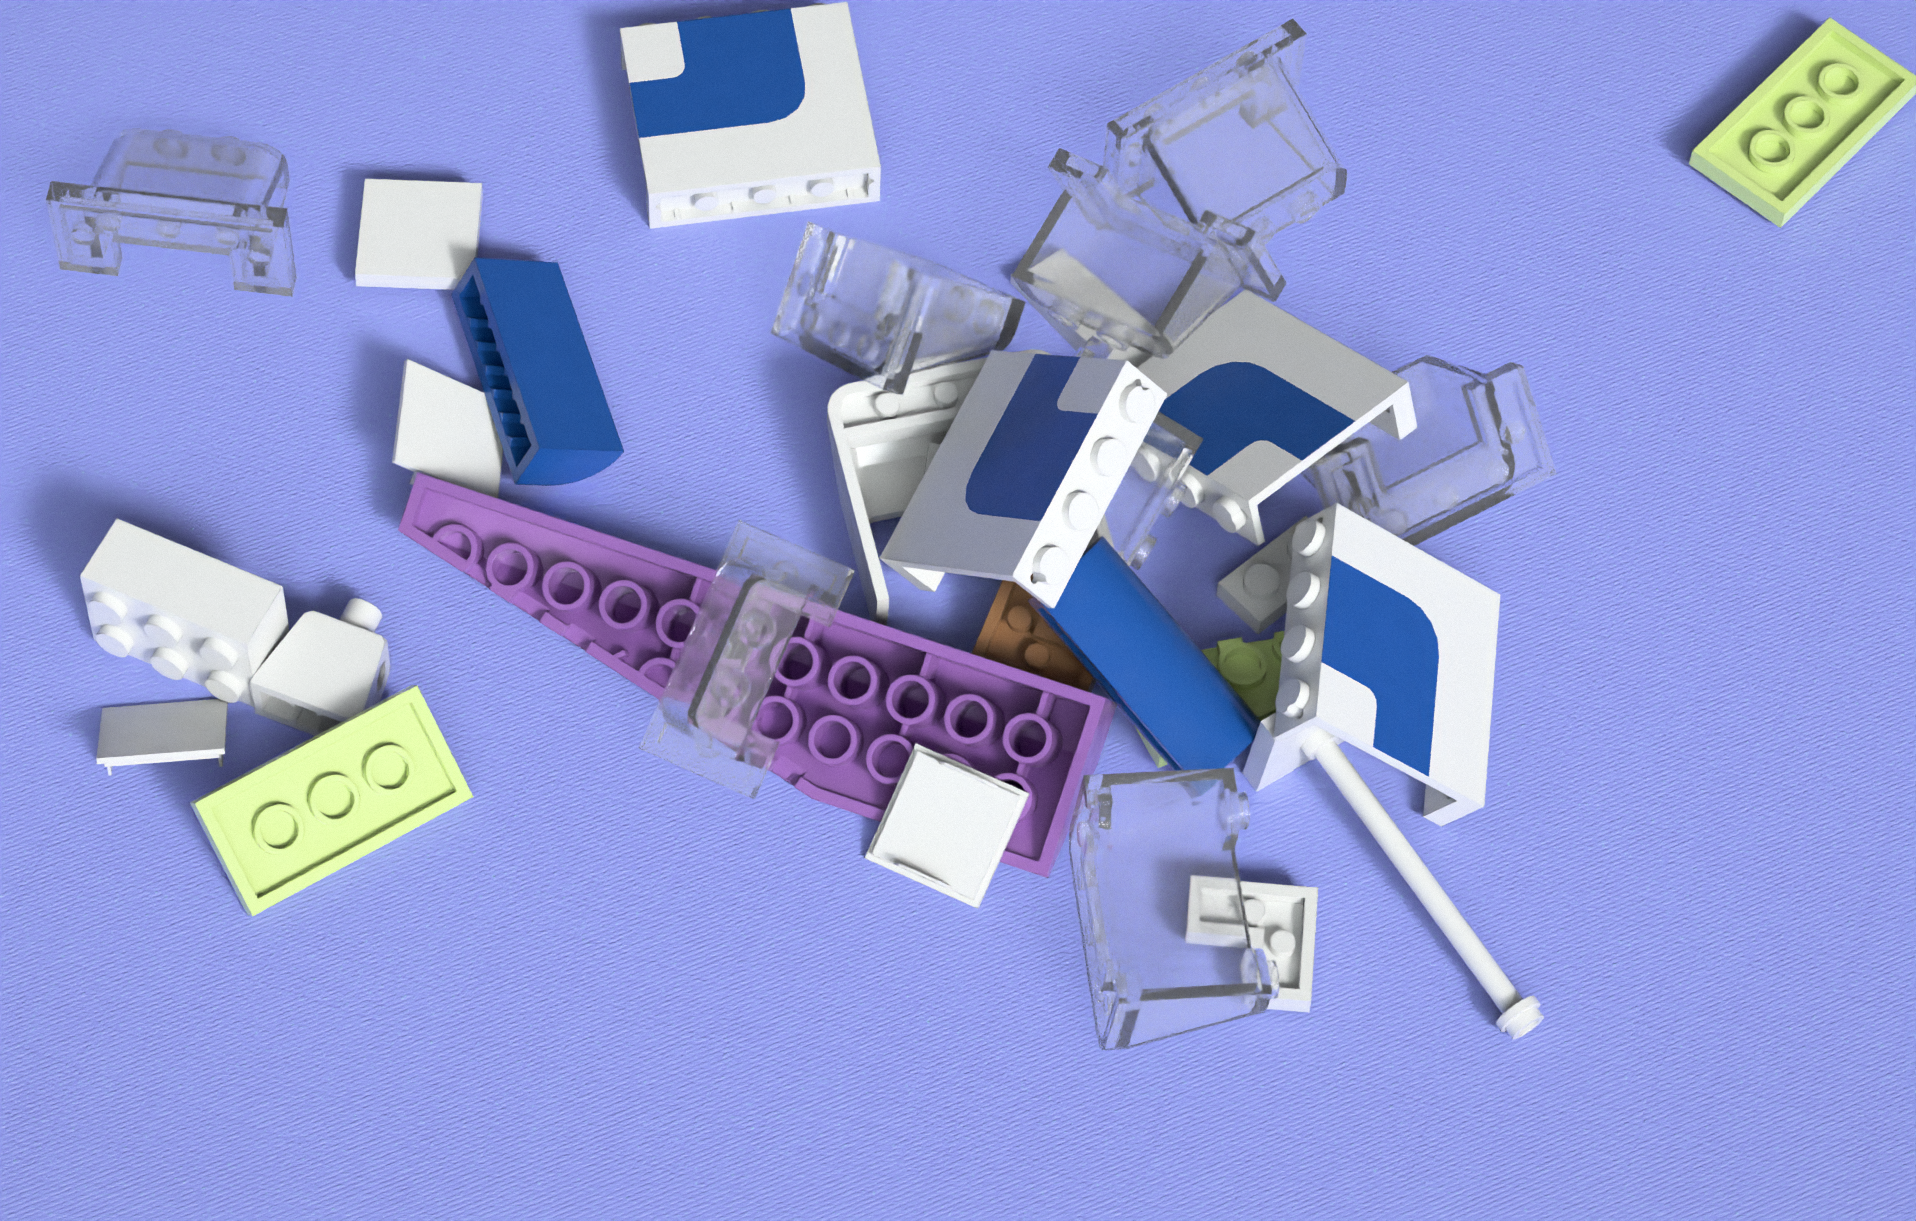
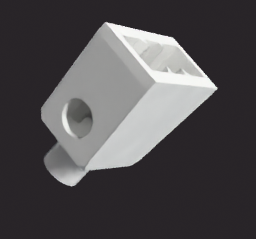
[250,598,390,736]

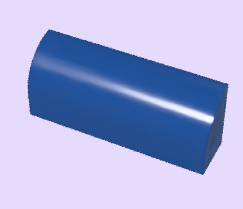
[451,258,624,486]
[1027,535,1261,790]

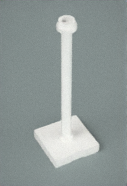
[1242,713,1544,1039]

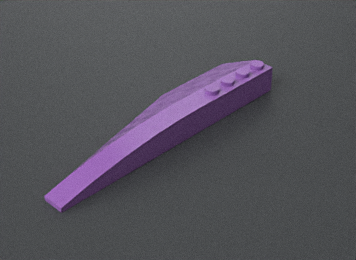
[398,472,1117,878]

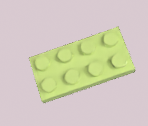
[1689,17,1916,228]
[190,685,473,916]

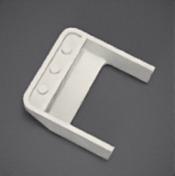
[827,349,1115,626]

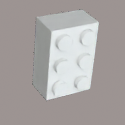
[80,518,290,707]

